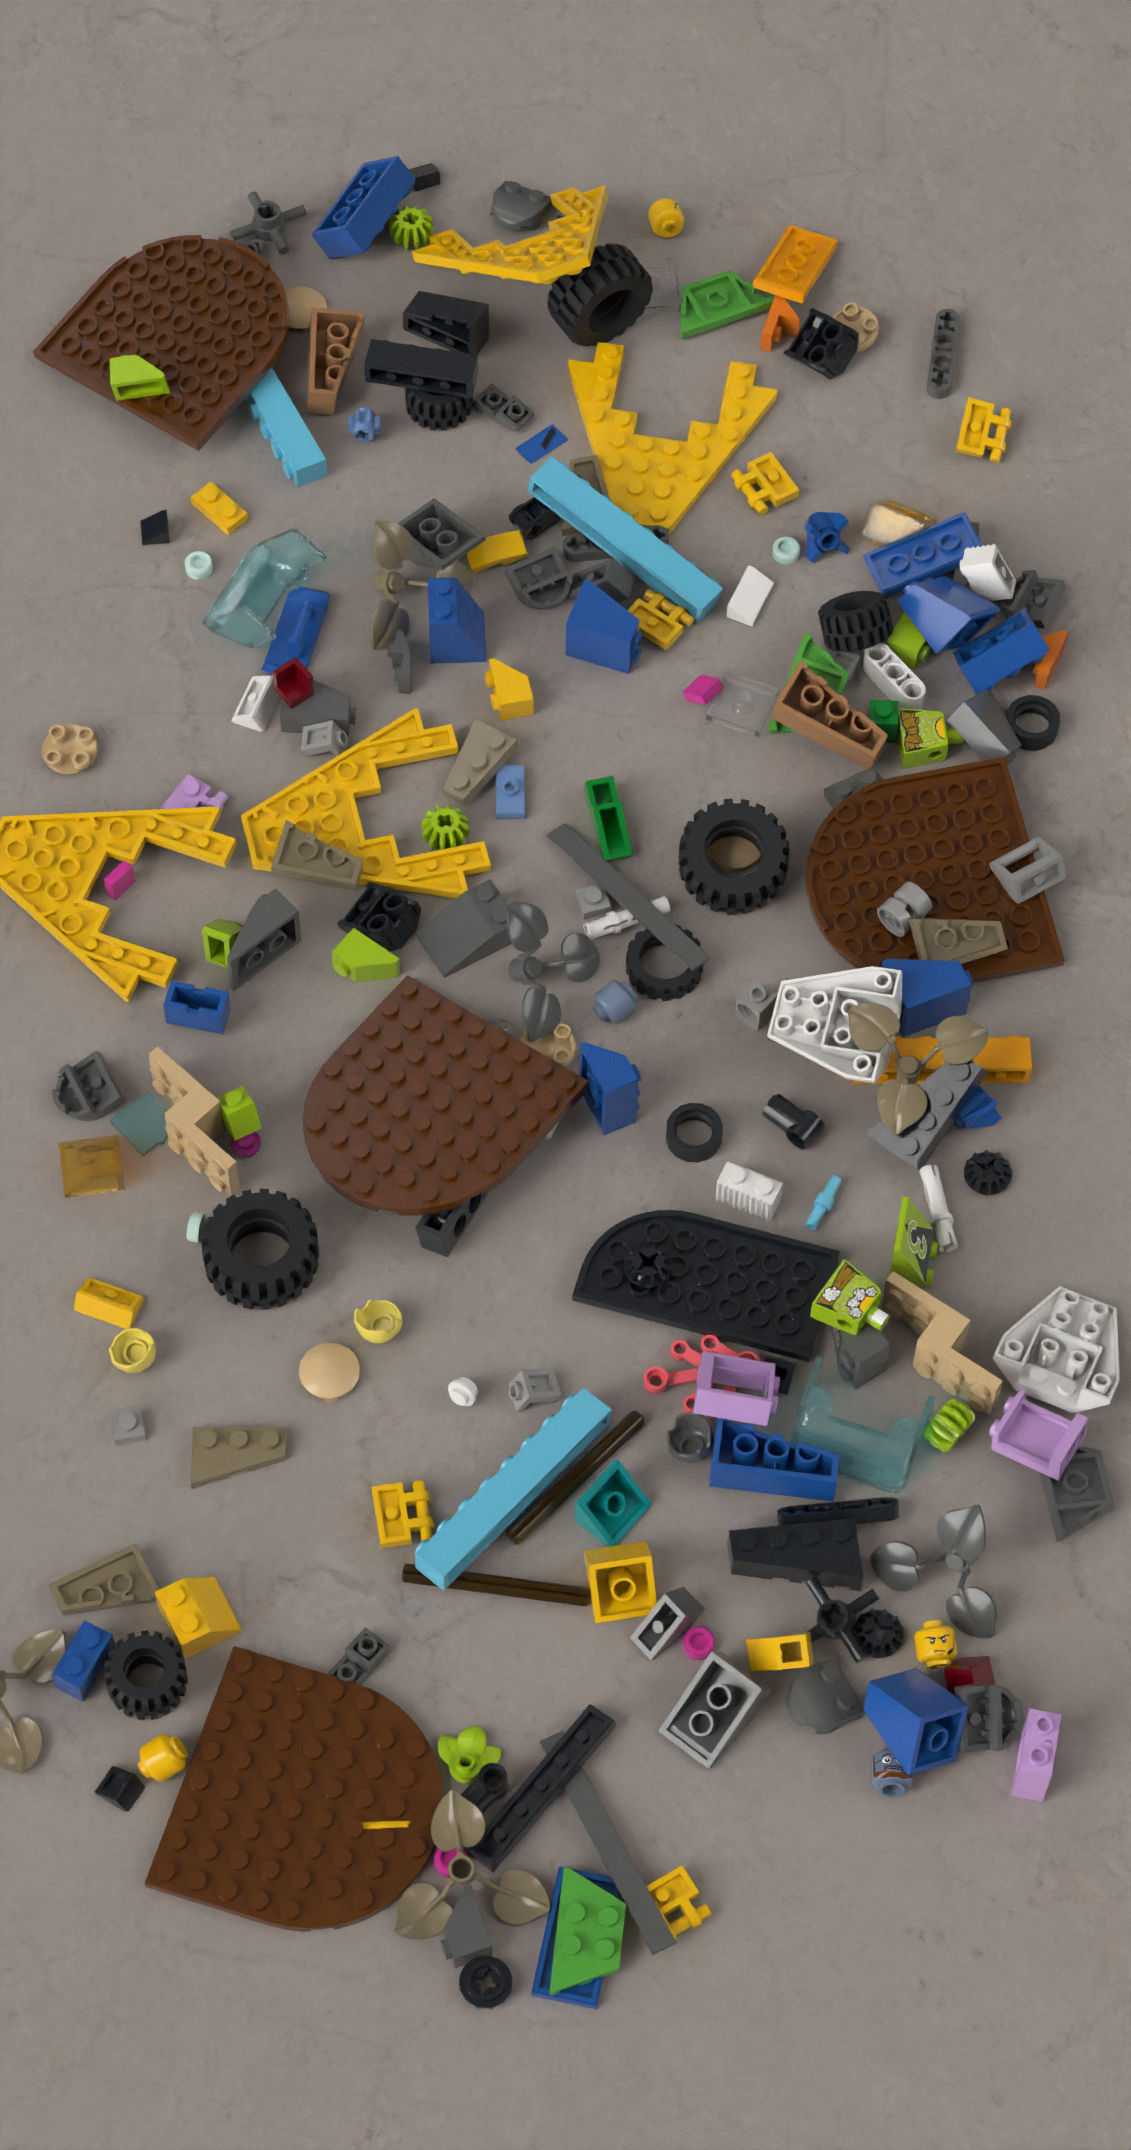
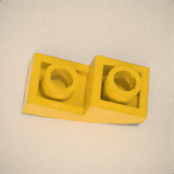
[467,530,529,574]

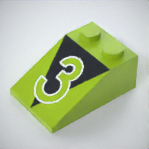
[889,1196,938,1290]

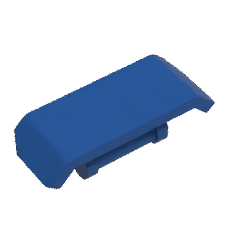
[262,586,330,674]

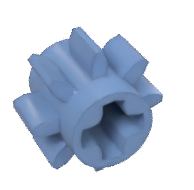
[348,407,381,442]

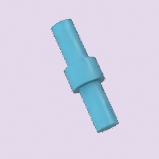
[805,1175,842,1231]

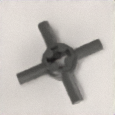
[230,191,307,255]

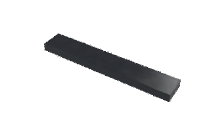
[467,1704,616,1873]

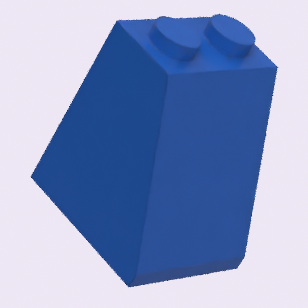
[897,576,1001,654]
[427,578,486,664]
[565,580,643,674]
[881,959,973,1038]
[863,1668,968,1775]

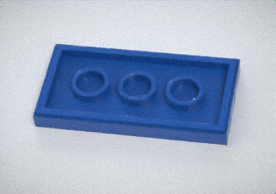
[863,512,983,598]
[531,1866,620,2009]

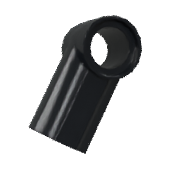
[762,1094,825,1150]
[461,1762,509,1815]

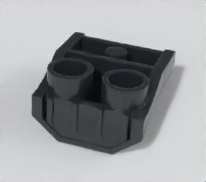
[783,308,859,380]
[337,882,421,951]

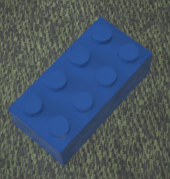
[311,156,416,259]

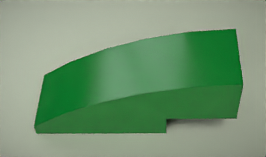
[583,776,633,861]

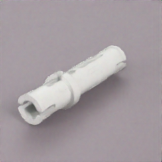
[583,896,671,940]
[919,1165,958,1252]

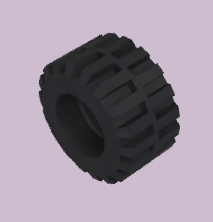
[405,388,473,431]
[818,591,893,652]
[104,1630,188,1720]

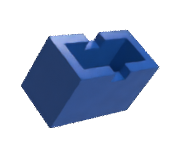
[163,980,231,1034]
[52,1620,116,1701]

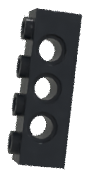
[415,1192,489,1257]

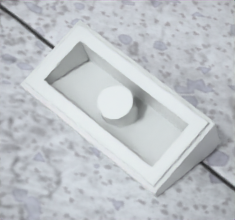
[727,565,774,626]
[231,675,280,731]

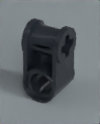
[509,497,561,540]

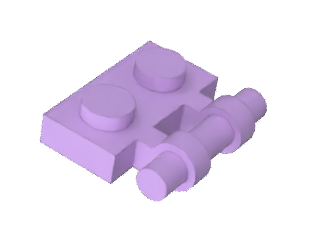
[160,774,228,811]

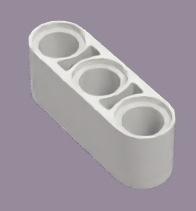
[863,642,926,710]

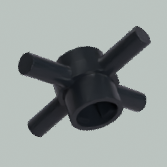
[806,1577,879,1663]

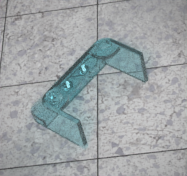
[203,527,327,648]
[789,1357,935,1493]

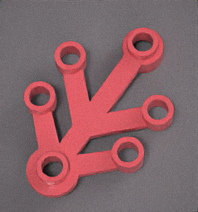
[643,1335,761,1413]

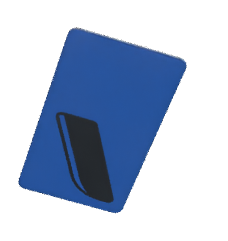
[516,425,568,464]

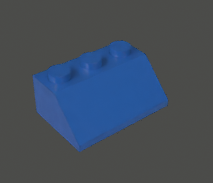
[953,609,1049,695]
[579,1042,641,1135]

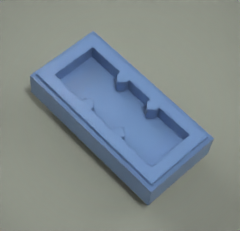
[496,765,525,819]

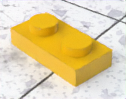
[191,482,248,535]

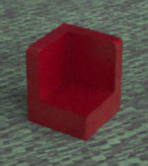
[273,657,314,709]
[944,1656,995,1695]

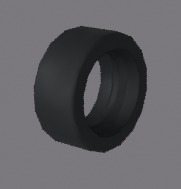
[1006,695,1060,751]
[666,1103,723,1163]

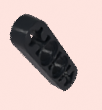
[777,1497,900,1526]

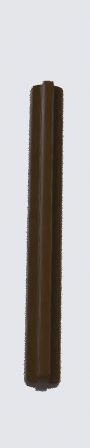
[506,1410,645,1545]
[402,1564,590,1606]

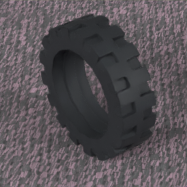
[626,924,704,1001]

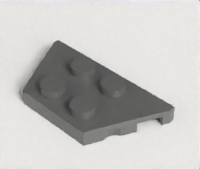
[1040,1447,1113,1542]

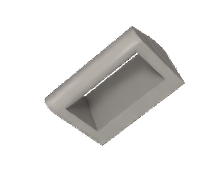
[989,837,1066,904]

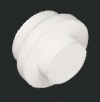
[448,1377,478,1406]

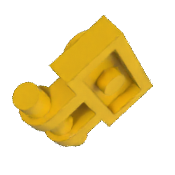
[955,397,1012,463]
[731,452,800,515]
[627,589,695,651]
[371,1480,435,1549]
[646,1865,711,1940]

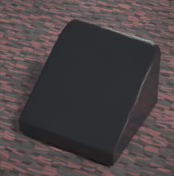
[408,163,440,191]
[140,510,170,545]
[764,1355,797,1395]
[95,1766,145,1812]

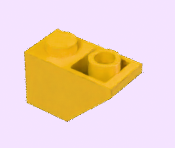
[484,658,534,721]
[746,1632,814,1671]

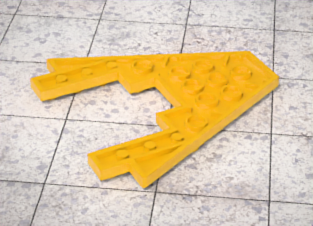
[411,185,608,284]
[568,342,778,535]
[241,708,491,899]
[0,807,237,1002]

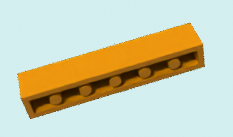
[851,1035,1032,1084]

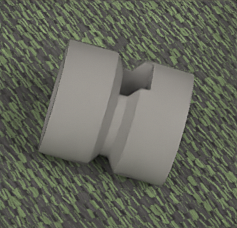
[877,882,933,937]

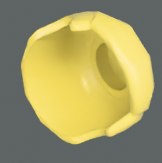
[354,1300,403,1344]
[109,1328,156,1374]

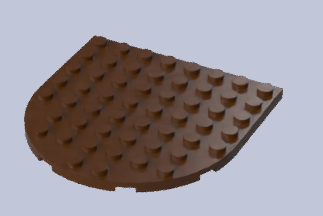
[33,235,289,451]
[806,757,1065,983]
[303,975,590,1216]
[145,1646,443,1932]

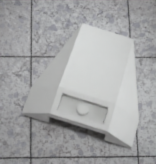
[767,966,902,1083]
[993,1286,1120,1413]

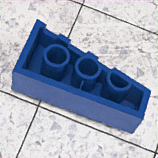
[709,1417,839,1502]

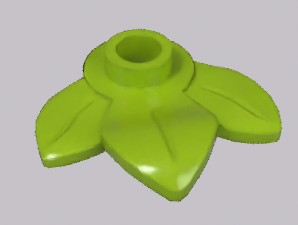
[438,1725,501,1784]

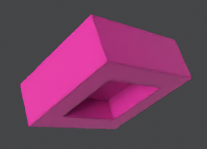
[683,675,724,705]
[104,861,135,900]

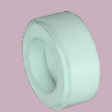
[772,537,800,565]
[185,551,213,580]
[187,1211,206,1243]

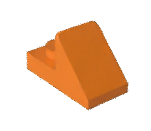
[760,295,800,352]
[1033,630,1068,690]

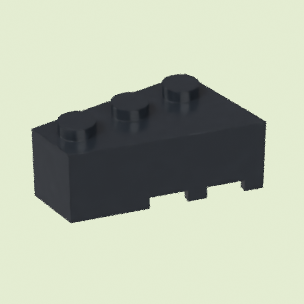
[403,291,489,355]

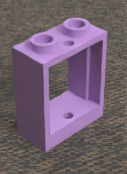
[693,1351,780,1426]
[1011,1708,1061,1802]

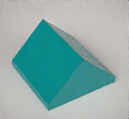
[574,1459,652,1547]

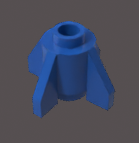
[805,512,850,563]
[954,1086,1002,1129]

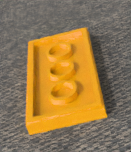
[753,224,838,303]

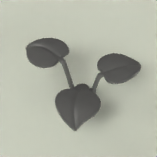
[503,902,599,1042]
[870,1504,997,1638]

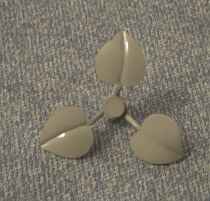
[371,521,473,650]
[848,1003,989,1136]
[0,1629,66,1774]
[395,1790,551,1939]

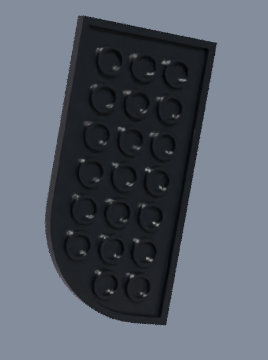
[572,1210,840,1362]

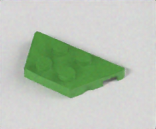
[680,270,774,340]
[768,633,849,734]
[549,1867,626,1995]

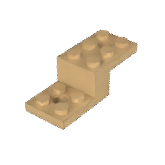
[149,1047,240,1196]
[881,1271,1003,1415]

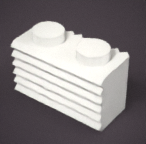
[960,544,1016,601]
[716,1161,783,1221]

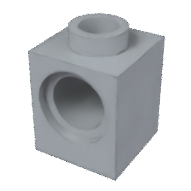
[735,978,778,1031]

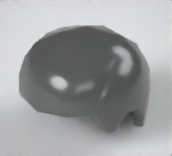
[667,1412,714,1463]

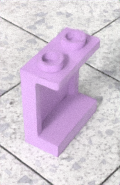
[989,1388,1088,1481]

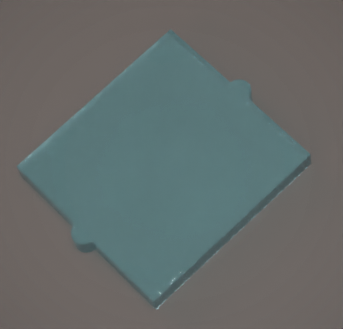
[110,1091,168,1156]

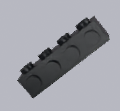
[364,339,478,398]

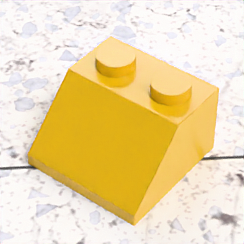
[584,1541,657,1623]
[155,1577,242,1659]

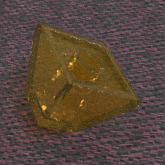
[863,499,937,546]
[59,1135,125,1198]

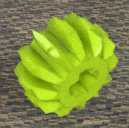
[389,205,433,250]
[421,803,470,850]
[924,1398,975,1452]

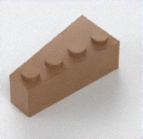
[306,307,365,415]
[771,660,888,769]

